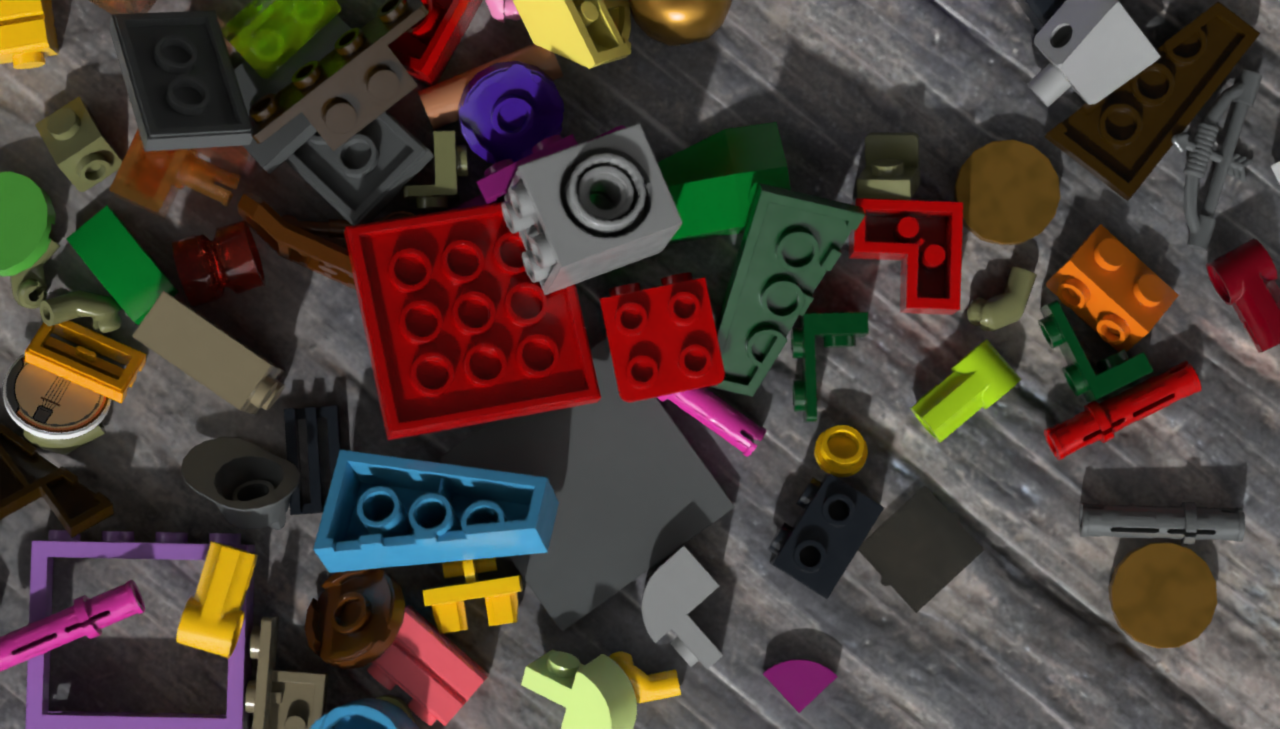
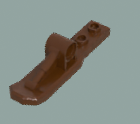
[237,193,415,290]

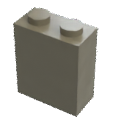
[132,291,286,415]

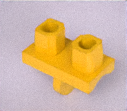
[422,557,523,634]

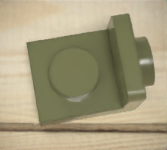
[857,132,920,200]

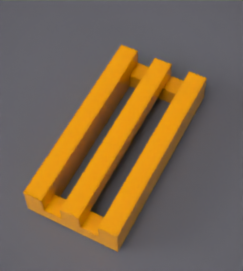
[25,320,147,404]

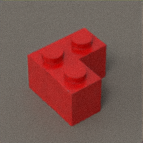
[849,198,963,315]

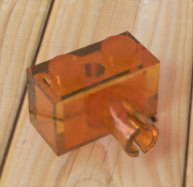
[109,130,241,219]

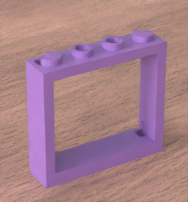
[25,530,255,729]

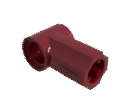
[1206,238,1280,353]

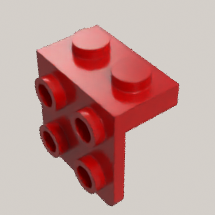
[600,272,725,403]

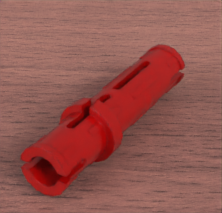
[1044,360,1202,460]

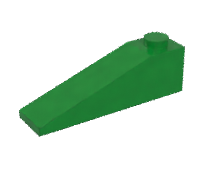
[657,122,791,244]

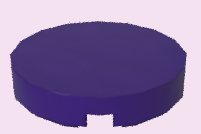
[458,61,564,164]

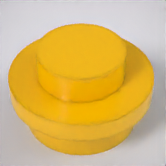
[814,425,868,477]

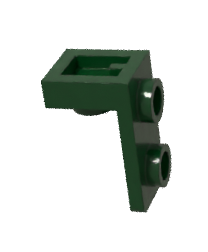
[1038,300,1153,402]
[791,312,869,423]

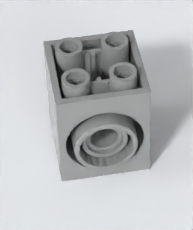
[501,123,683,295]

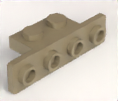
[245,615,328,729]

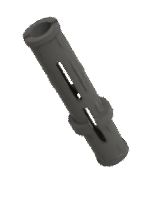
[1079,502,1245,544]

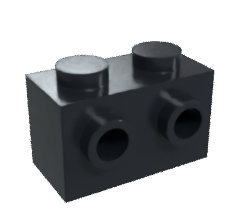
[768,473,884,599]

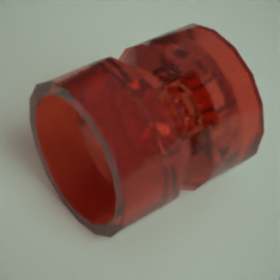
[172,220,266,307]

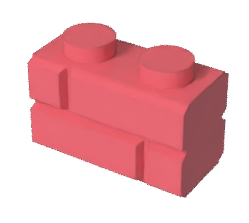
[367,605,490,726]

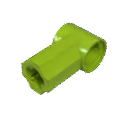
[910,339,1021,443]

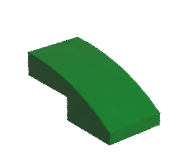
[66,205,179,326]

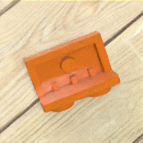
[1046,224,1179,352]

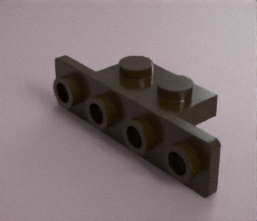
[249,0,429,151]

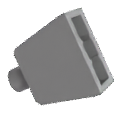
[1027,0,1161,107]

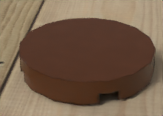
[305,569,405,670]

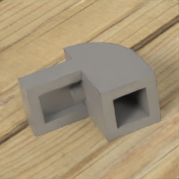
[642,545,723,670]

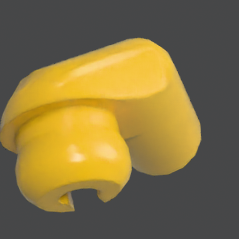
[608,651,681,703]

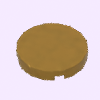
[954,140,1060,245]
[1108,542,1217,648]

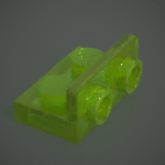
[221,0,341,79]

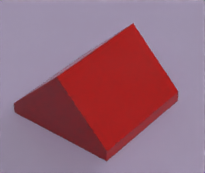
[388,0,483,86]

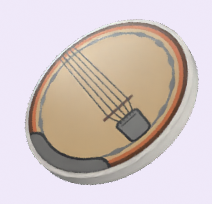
[3,353,112,440]

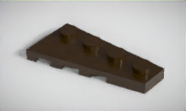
[1044,1,1260,201]

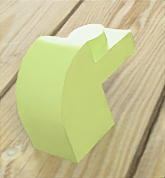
[521,649,637,729]

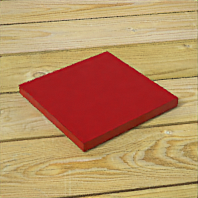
[344,202,601,440]

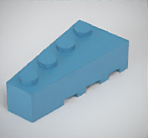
[313,450,559,573]

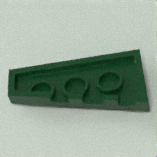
[710,183,866,397]

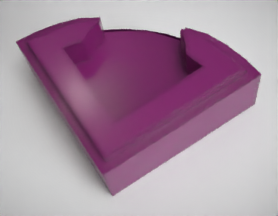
[762,659,838,713]

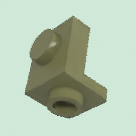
[35,96,124,192]
[404,131,469,211]

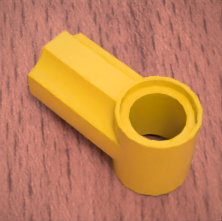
[176,542,258,658]

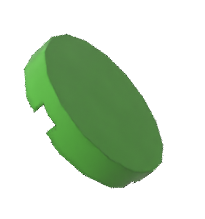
[0,171,56,277]

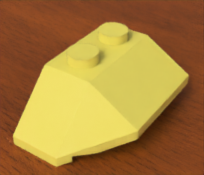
[513,0,631,69]

